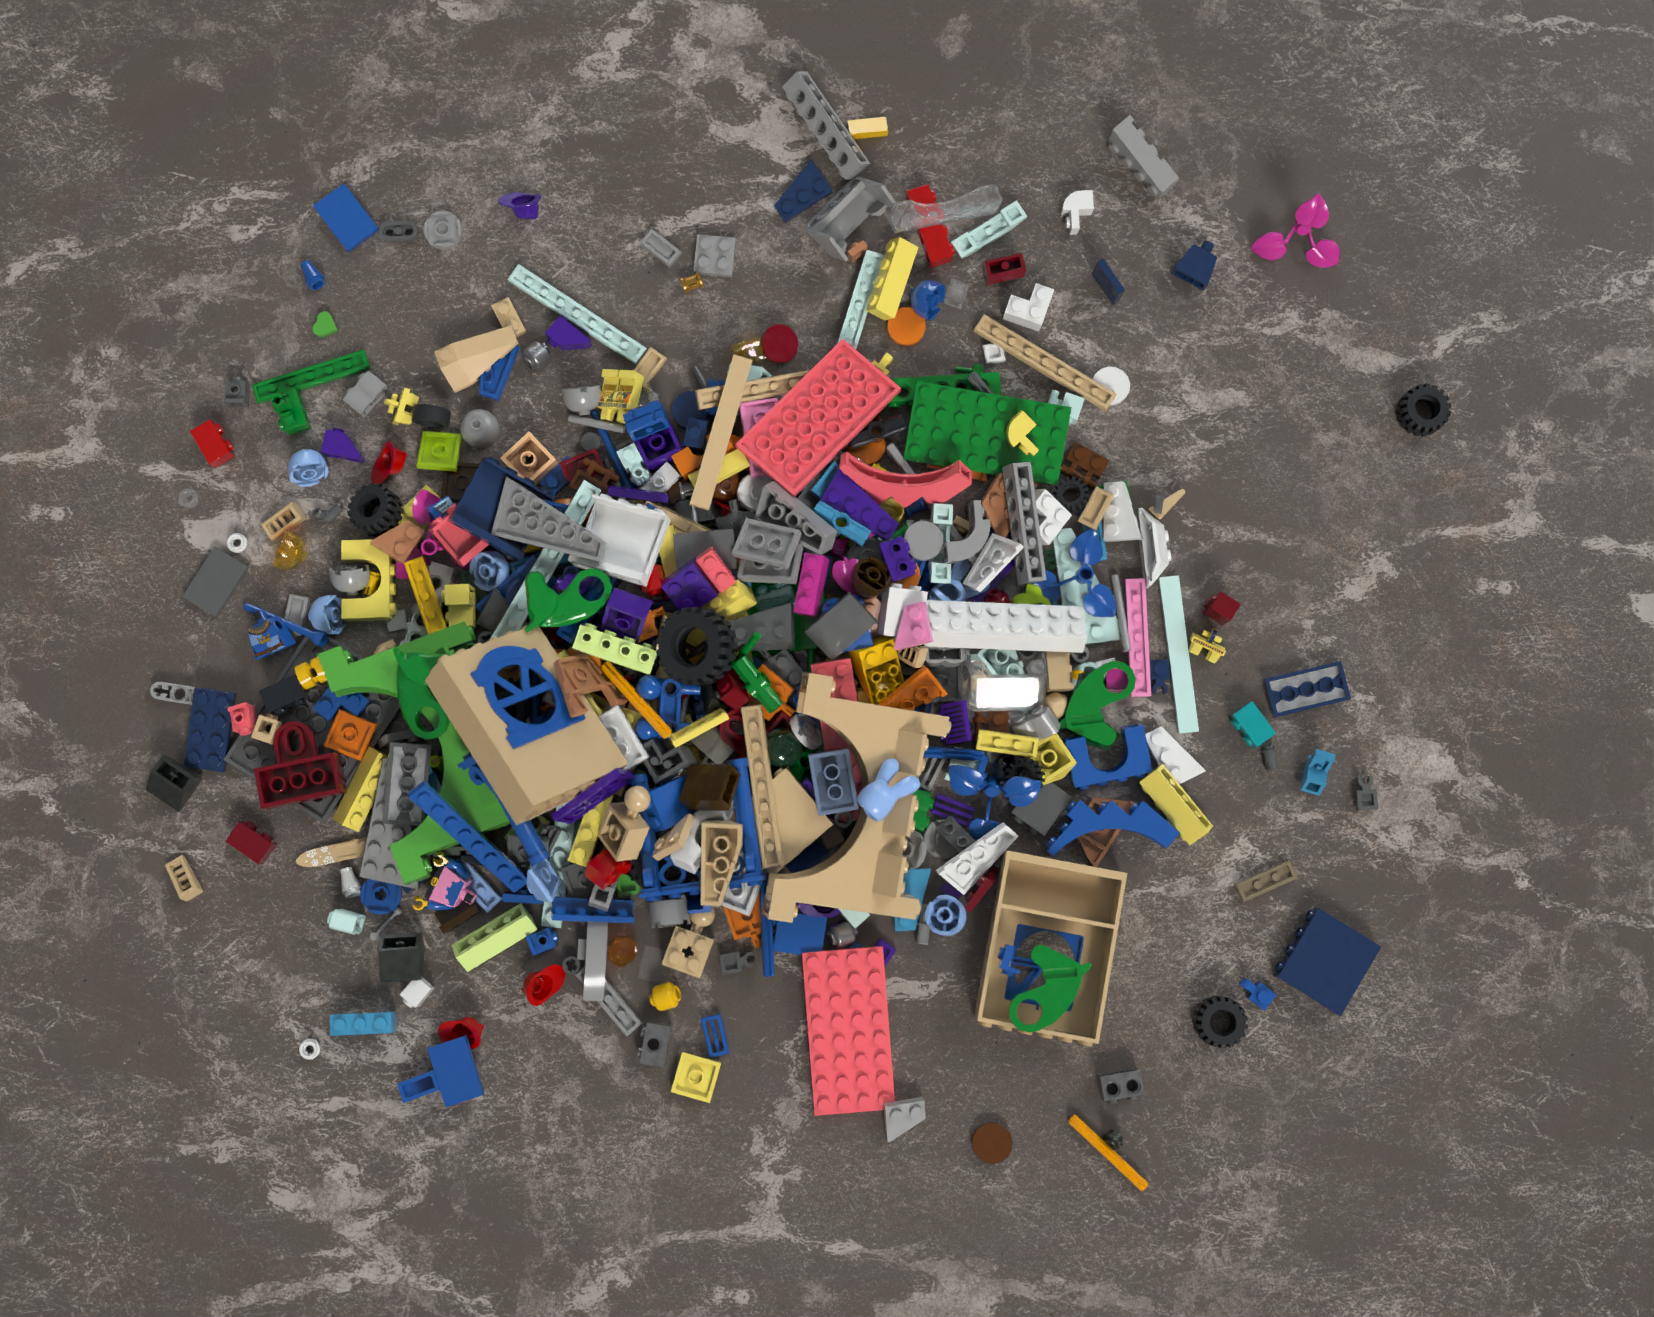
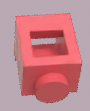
[228,702,257,736]

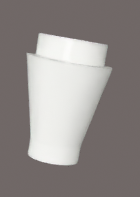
[340,867,362,898]

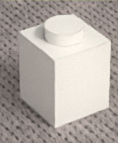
[400,977,435,1008]

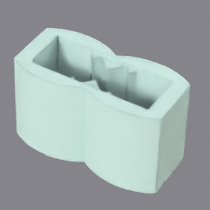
[327,909,366,935]

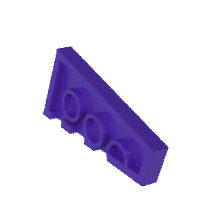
[820,468,899,541]

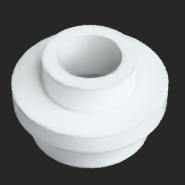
[227,533,247,553]
[299,1039,320,1060]

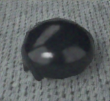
[994,753,1015,784]

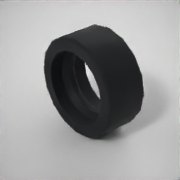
[412,404,451,429]

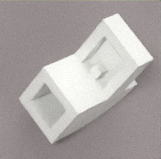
[1061,190,1094,235]

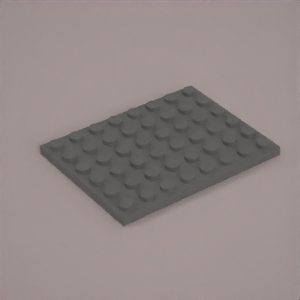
[223,626,401,824]

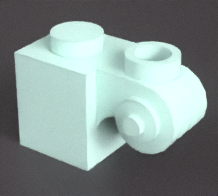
[616,443,650,487]

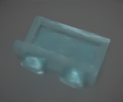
[753,583,796,613]

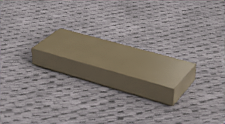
[1234,860,1298,902]

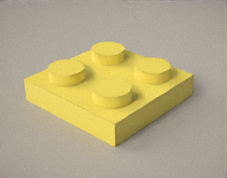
[671,1052,721,1103]

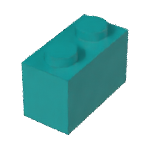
[1229,701,1276,748]

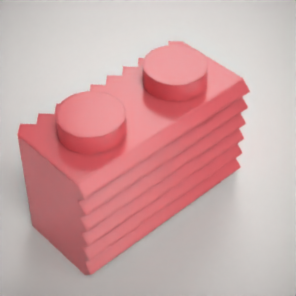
[696,547,735,593]

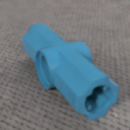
[813,501,871,546]

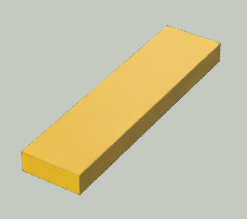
[404,556,447,635]

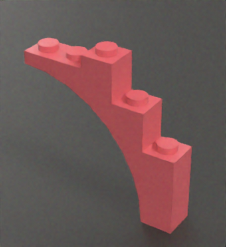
[839,452,973,508]

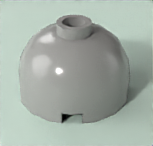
[562,385,601,416]
[460,409,500,449]
[329,564,370,596]

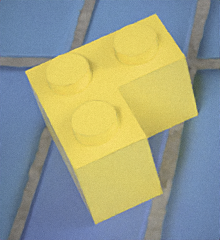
[441,584,476,628]

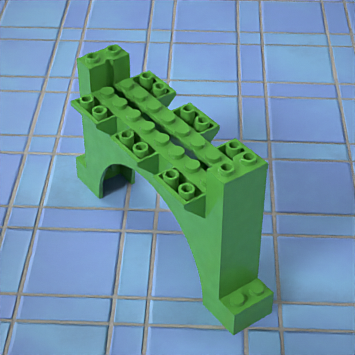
[317,621,511,886]

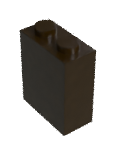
[679,764,741,811]

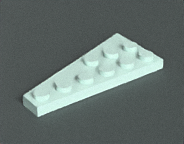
[1052,528,1121,645]

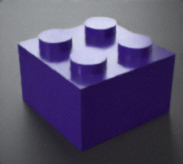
[635,419,683,473]
[661,557,719,611]

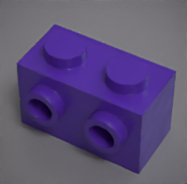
[878,536,917,583]

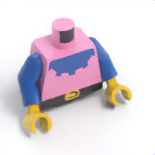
[412,851,477,910]

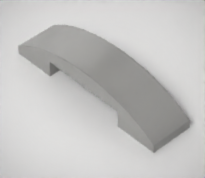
[583,922,608,1001]

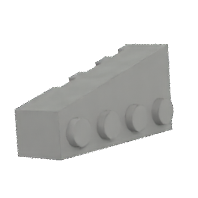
[754,481,838,555]

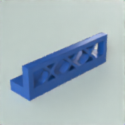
[551,896,634,923]

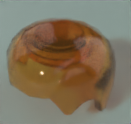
[607,935,638,968]

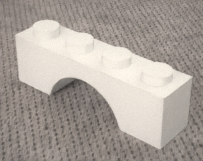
[670,801,735,874]

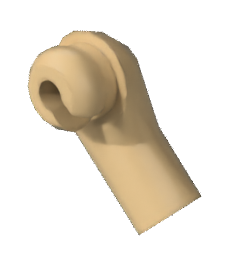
[373,639,397,655]

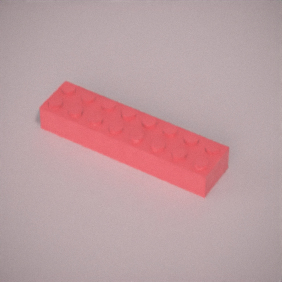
[811,657,862,822]

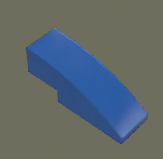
[397,1070,440,1103]

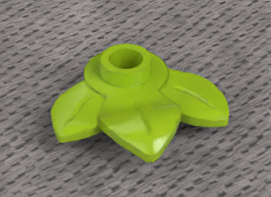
[1011,584,1051,605]

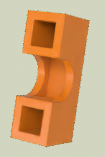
[671,434,736,481]

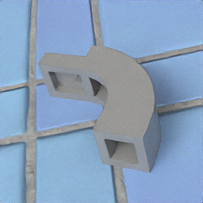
[941,500,990,564]

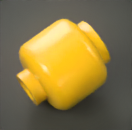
[649,982,681,1011]

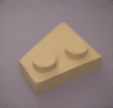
[652,813,695,861]

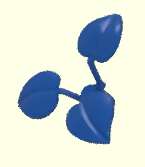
[1031,530,1116,617]
[949,765,1041,841]

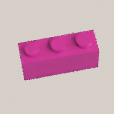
[793,553,829,618]

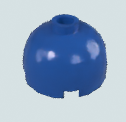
[909,280,946,320]

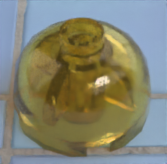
[272,530,308,570]

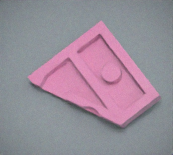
[894,602,933,650]

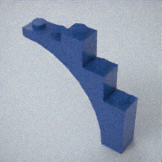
[1045,800,1180,856]

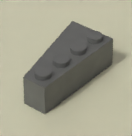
[729,603,795,652]

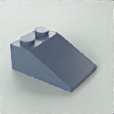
[808,747,859,816]

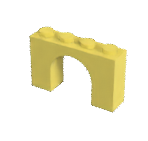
[341,539,397,622]

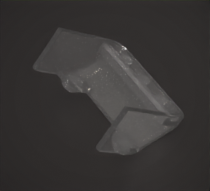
[961,648,1047,711]

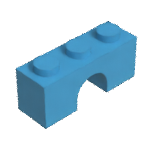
[330,1011,397,1036]

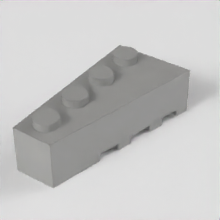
[1107,115,1179,199]

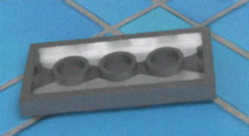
[382,742,431,826]

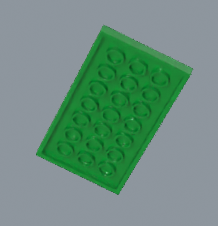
[903,381,1072,485]

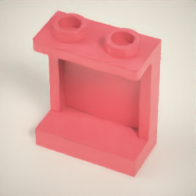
[429,503,489,566]

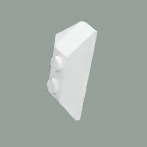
[1135,508,1171,588]

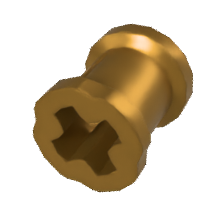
[680,272,704,294]

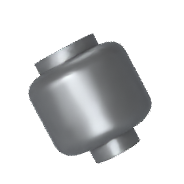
[522,342,551,371]
[827,920,858,949]

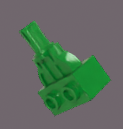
[271,387,311,435]

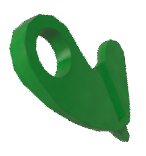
[524,568,612,633]
[393,646,450,740]
[1059,661,1136,746]
[1008,945,1092,1033]

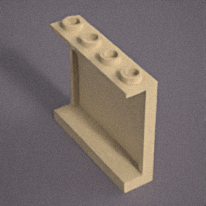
[728,767,835,874]

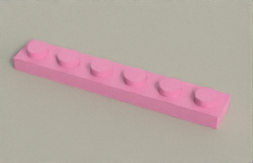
[1124,578,1151,697]

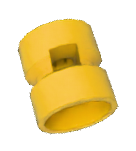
[294,656,327,690]

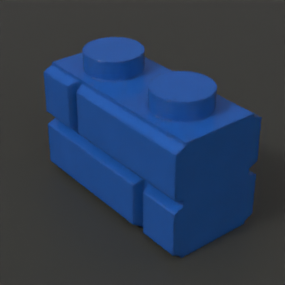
[623,400,670,441]

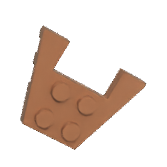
[554,653,628,718]

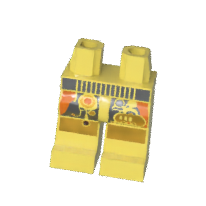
[597,369,644,423]

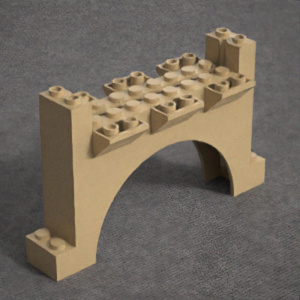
[762,672,951,923]

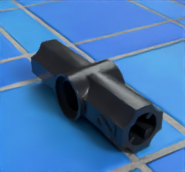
[848,414,907,450]

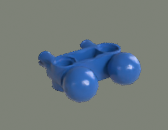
[635,674,701,741]

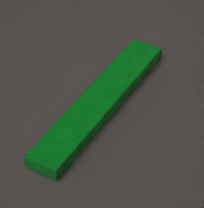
[252,349,371,404]

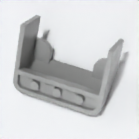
[805,177,900,262]

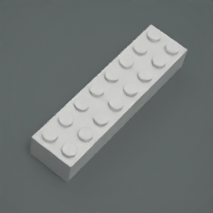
[924,600,1087,653]

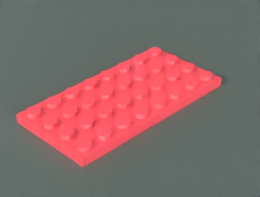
[735,339,901,496]
[802,946,895,1116]

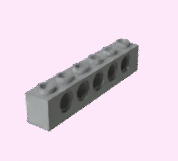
[782,71,870,180]
[1002,462,1046,585]
[400,561,458,645]

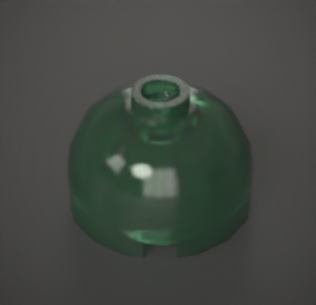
[766,727,803,768]

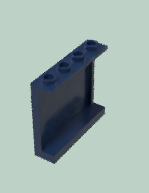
[448,457,556,561]
[1274,908,1381,1016]

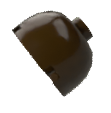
[850,557,891,598]

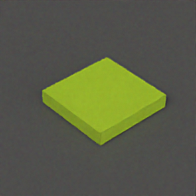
[416,431,462,472]

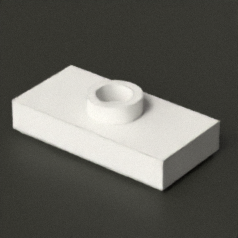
[640,462,682,502]

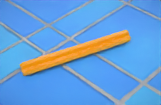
[601,661,672,739]
[1068,1114,1148,1191]

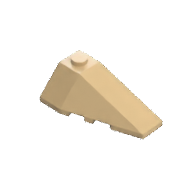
[434,326,519,393]
[701,820,743,906]

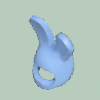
[929,560,990,602]
[856,758,920,822]

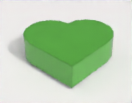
[313,311,338,337]
[617,873,641,897]

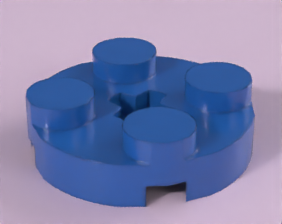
[360,879,402,915]

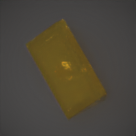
[730,336,766,362]

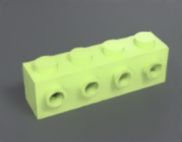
[572,623,657,675]
[451,903,538,972]

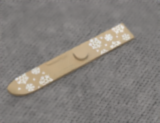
[296,837,367,867]

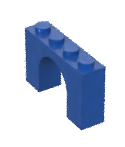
[1062,723,1152,790]

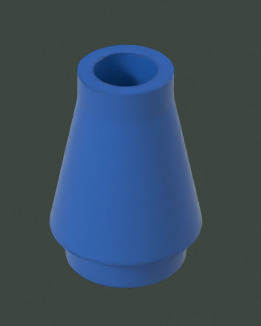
[300,260,325,290]

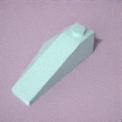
[966,648,1037,714]

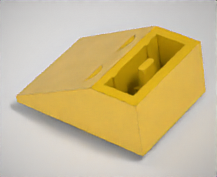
[849,635,904,705]

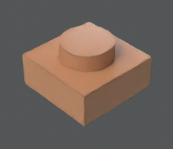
[847,240,868,263]

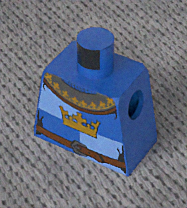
[247,609,296,660]

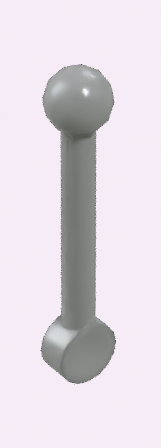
[370,907,402,941]

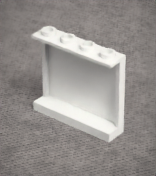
[568,494,671,587]

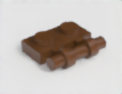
[1060,442,1110,489]
[569,457,620,496]
[972,709,1009,749]

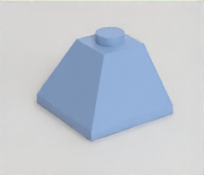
[526,859,561,903]

